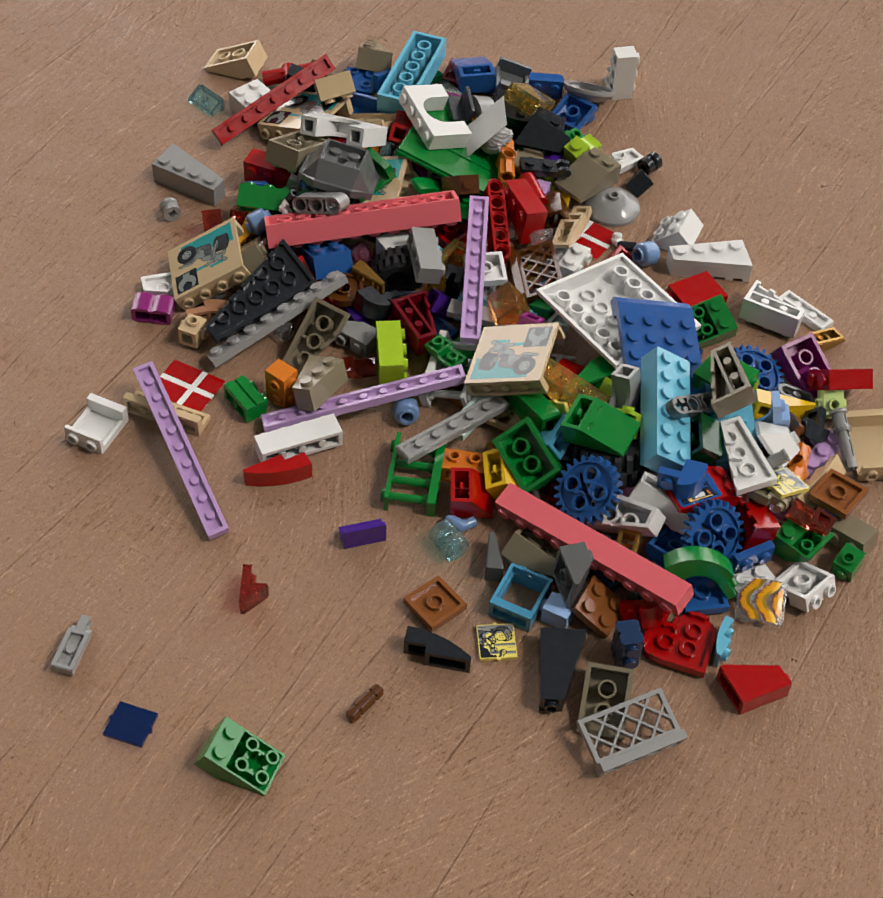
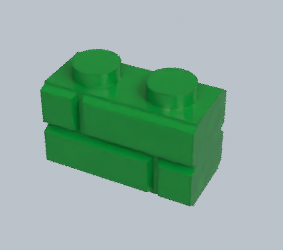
[224,375,268,423]

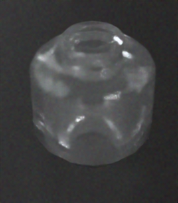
[267,321,294,344]

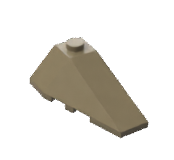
[282,296,351,376]
[500,528,588,585]

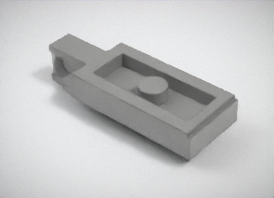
[50,615,92,676]

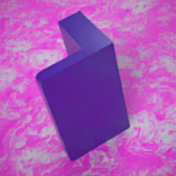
[339,518,387,549]

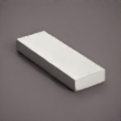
[779,290,834,331]

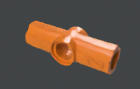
[495,138,517,183]
[786,442,811,481]

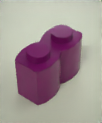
[131,292,176,325]

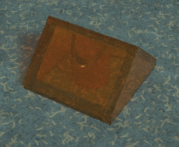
[486,281,531,325]

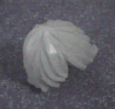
[481,127,513,155]

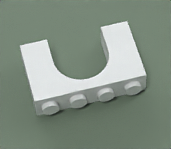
[399,84,472,150]
[300,113,388,148]

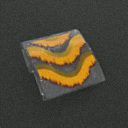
[734,575,788,628]

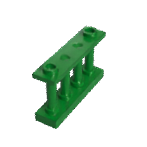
[380,432,447,517]

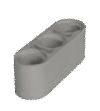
[292,192,350,215]

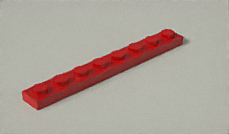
[211,54,336,146]

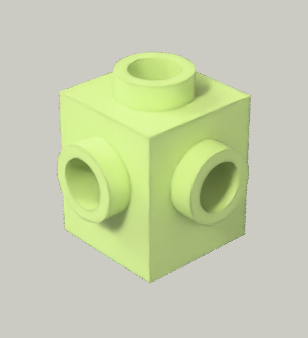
[815,390,847,419]

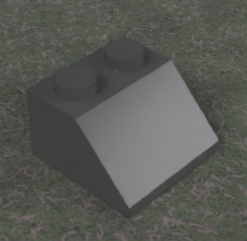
[551,542,593,609]

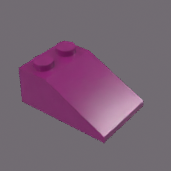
[770,332,831,397]

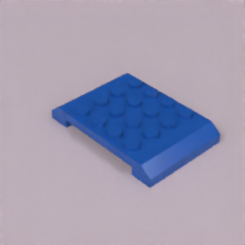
[611,297,706,409]

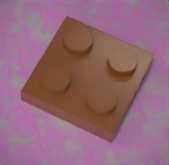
[807,468,869,520]
[403,575,467,632]
[570,575,622,639]

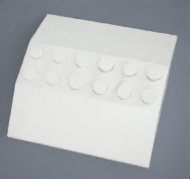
[536,253,701,368]

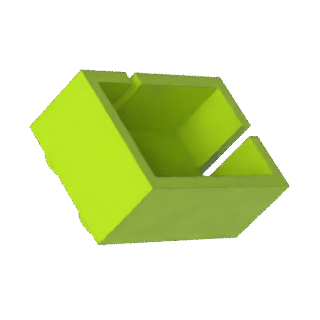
[376,320,408,385]

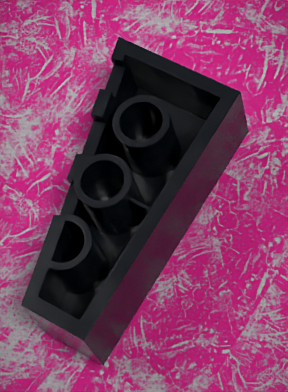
[494,88,565,136]

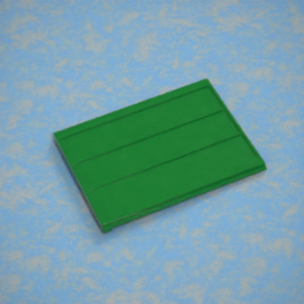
[395,105,546,209]

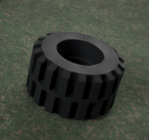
[371,246,420,294]

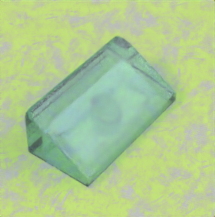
[188,84,225,117]

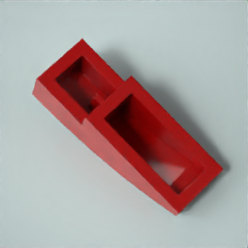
[243,452,313,487]

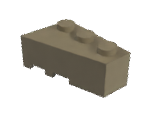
[356,39,393,72]
[240,235,271,274]
[711,342,758,419]
[292,355,348,411]

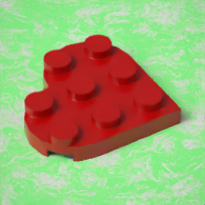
[643,611,716,678]

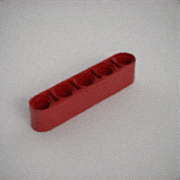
[483,179,511,264]

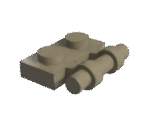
[747,487,797,513]

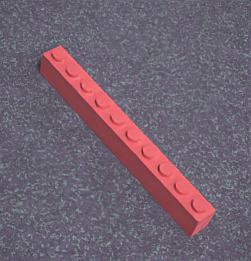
[495,483,694,616]

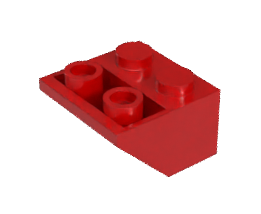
[450,467,493,518]

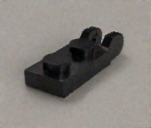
[519,157,572,178]

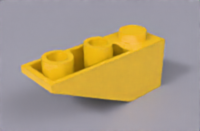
[752,389,816,419]

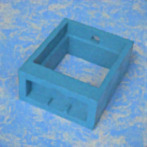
[488,563,553,632]

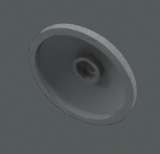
[563,81,615,103]
[585,186,640,227]

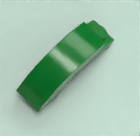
[663,546,737,600]

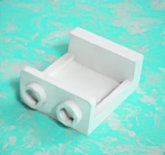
[64,393,129,455]

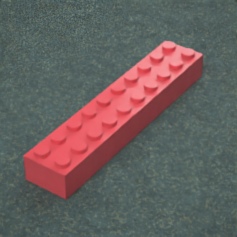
[264,190,461,250]

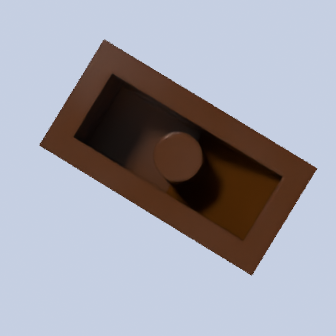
[441,174,480,195]

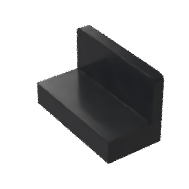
[446,87,475,126]

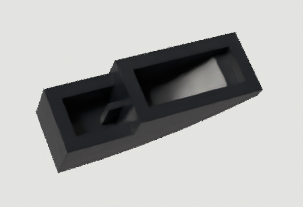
[403,626,471,673]

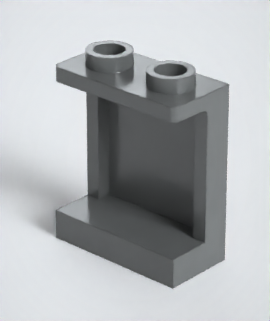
[494,57,533,101]

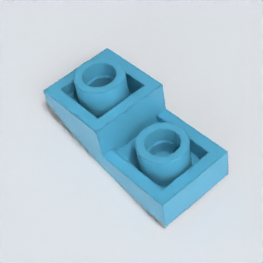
[713,615,734,668]

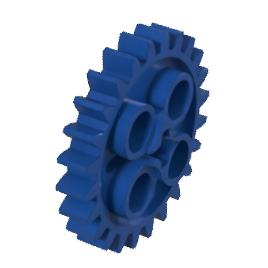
[734,344,785,393]
[554,454,623,525]
[680,499,745,562]

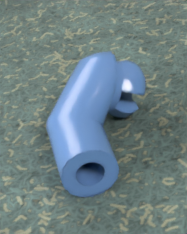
[444,515,477,533]

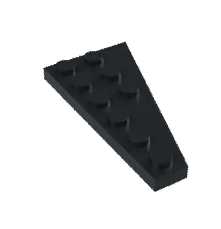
[206,239,317,344]

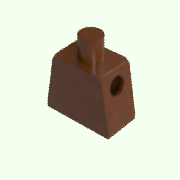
[544,191,569,231]

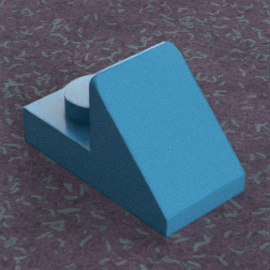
[541,414,571,460]

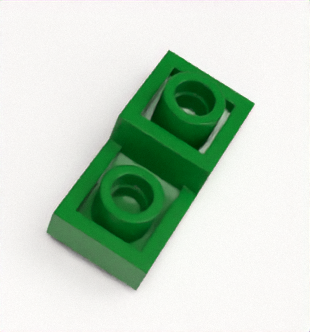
[410,177,442,195]
[424,334,468,368]

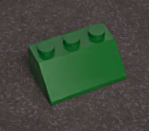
[492,417,565,493]

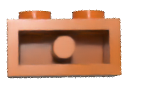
[265,358,298,409]
[441,448,484,482]

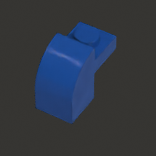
[657,459,708,499]

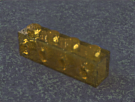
[543,357,611,409]

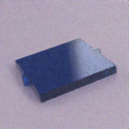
[103,701,159,748]

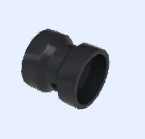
[637,152,663,175]

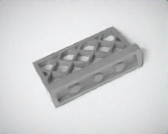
[576,687,688,777]

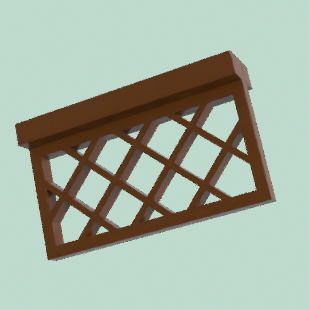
[509,239,562,308]

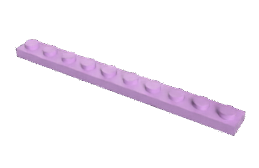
[460,195,489,344]
[133,361,230,540]
[261,364,466,433]

